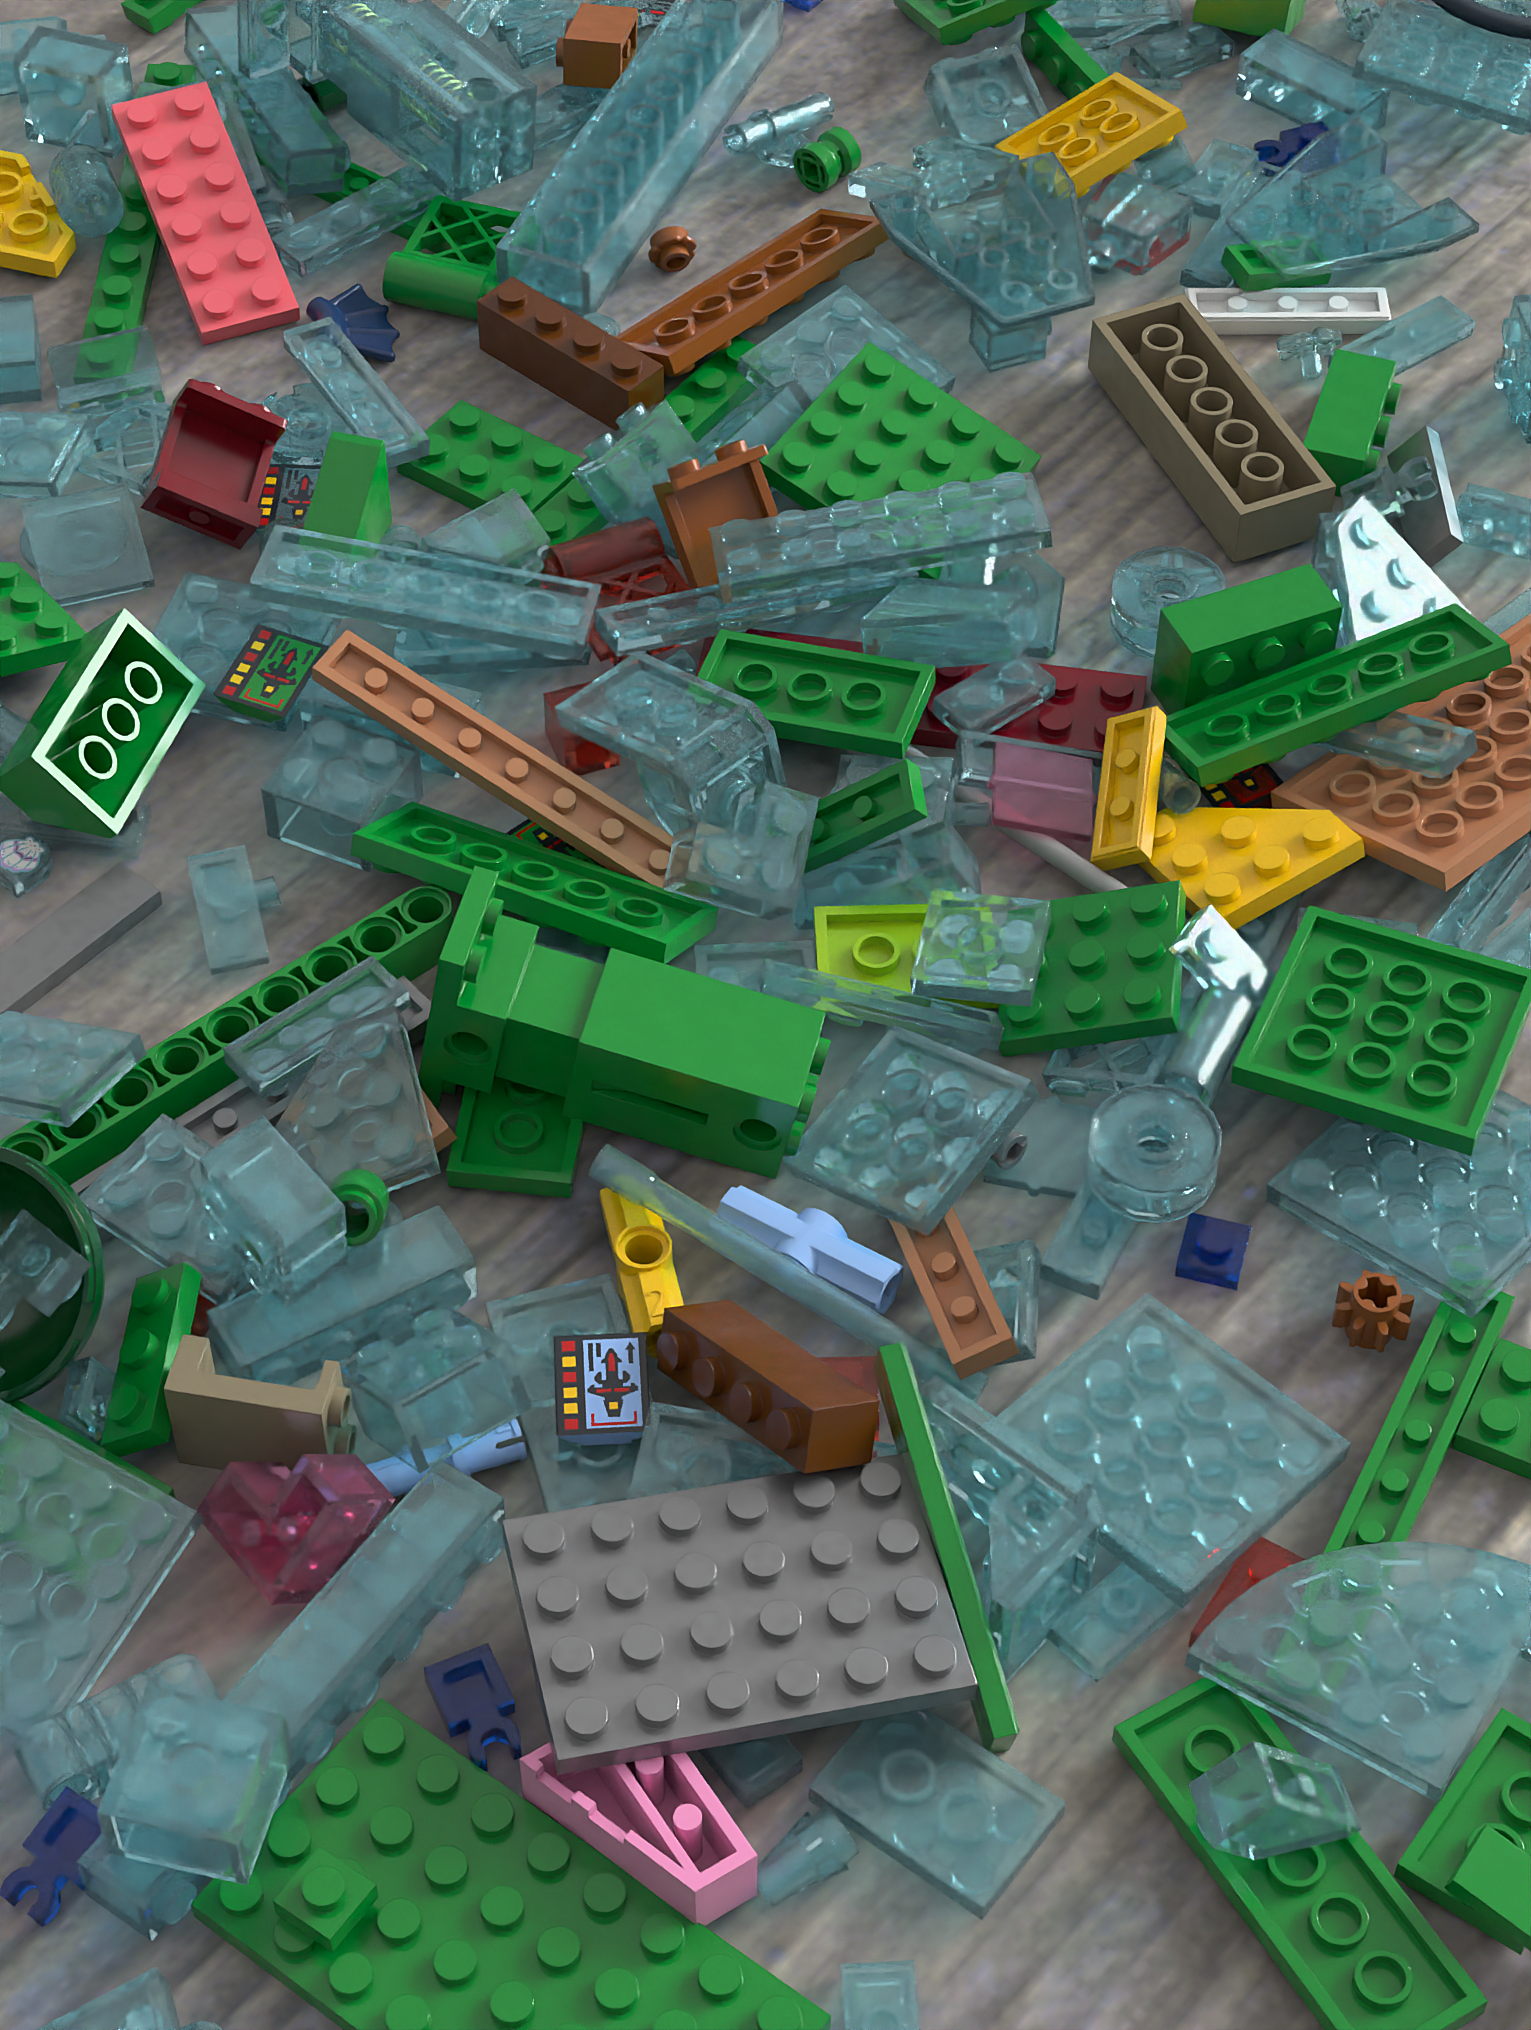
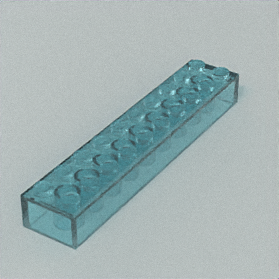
[495,0,783,321]

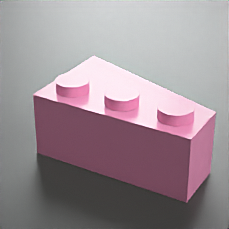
[519,1742,758,1926]

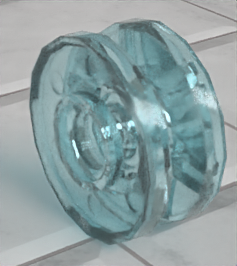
[1110,546,1226,660]
[1086,1083,1222,1223]

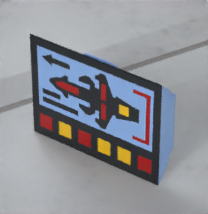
[553,1332,651,1446]

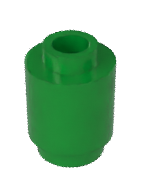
[319,1169,389,1247]

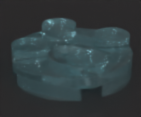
[261,383,362,472]

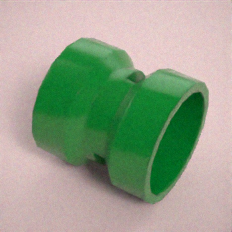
[793,126,862,193]

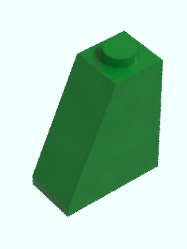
[295,431,392,607]

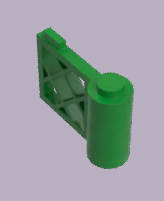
[382,195,535,321]

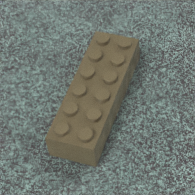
[1088,293,1336,563]

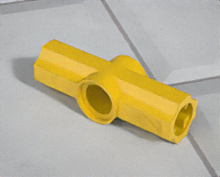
[599,1174,684,1359]

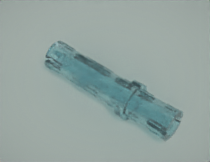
[722,92,834,156]

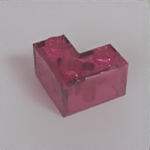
[194,1454,396,1605]

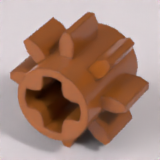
[1332,1270,1415,1353]

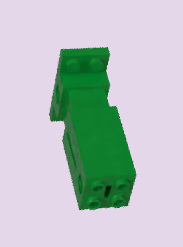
[417,866,831,1179]

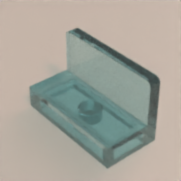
[47,326,166,425]

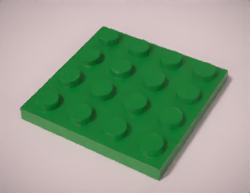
[760,342,1042,593]
[1231,905,1531,1156]

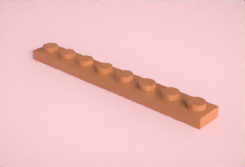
[312,629,725,903]

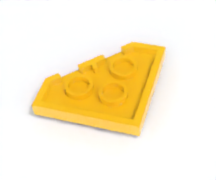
[0,150,77,278]
[1137,807,1365,939]

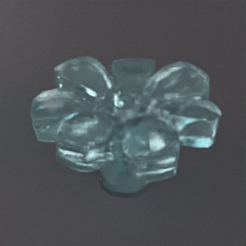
[1276,327,1343,379]

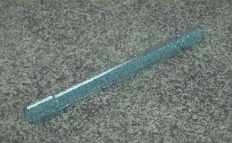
[588,1144,990,1411]

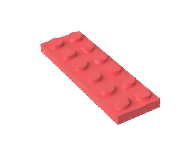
[111,82,300,346]

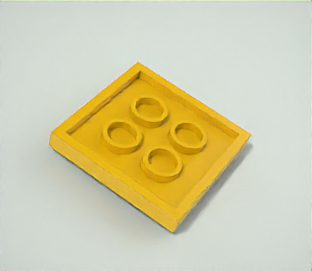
[995,72,1188,203]

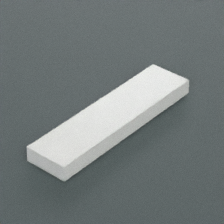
[1184,287,1392,335]

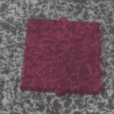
[987,741,1098,843]

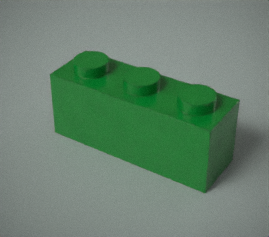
[1303,349,1402,501]

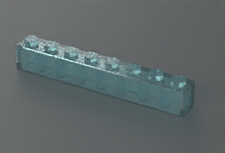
[77,1458,506,1941]

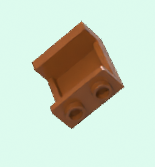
[652,439,812,609]

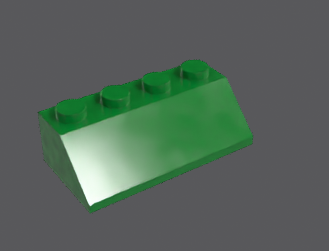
[0,608,206,839]

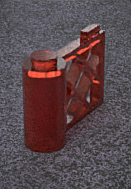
[539,516,715,668]

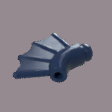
[306,284,400,363]

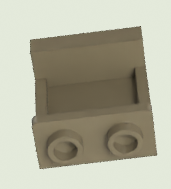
[164,1334,357,1487]

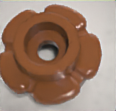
[648,226,697,272]

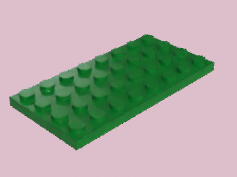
[191,1698,831,2030]

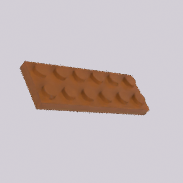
[615,209,893,376]

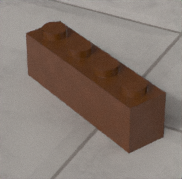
[477,276,664,435]
[656,1299,880,1474]

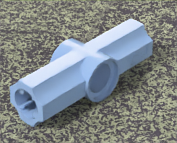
[712,1185,904,1316]

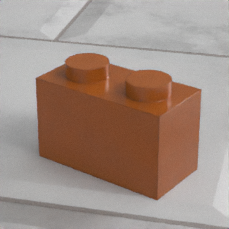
[555,3,638,90]

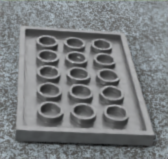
[502,1454,978,1775]

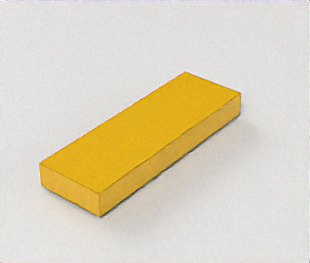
[1090,706,1167,871]

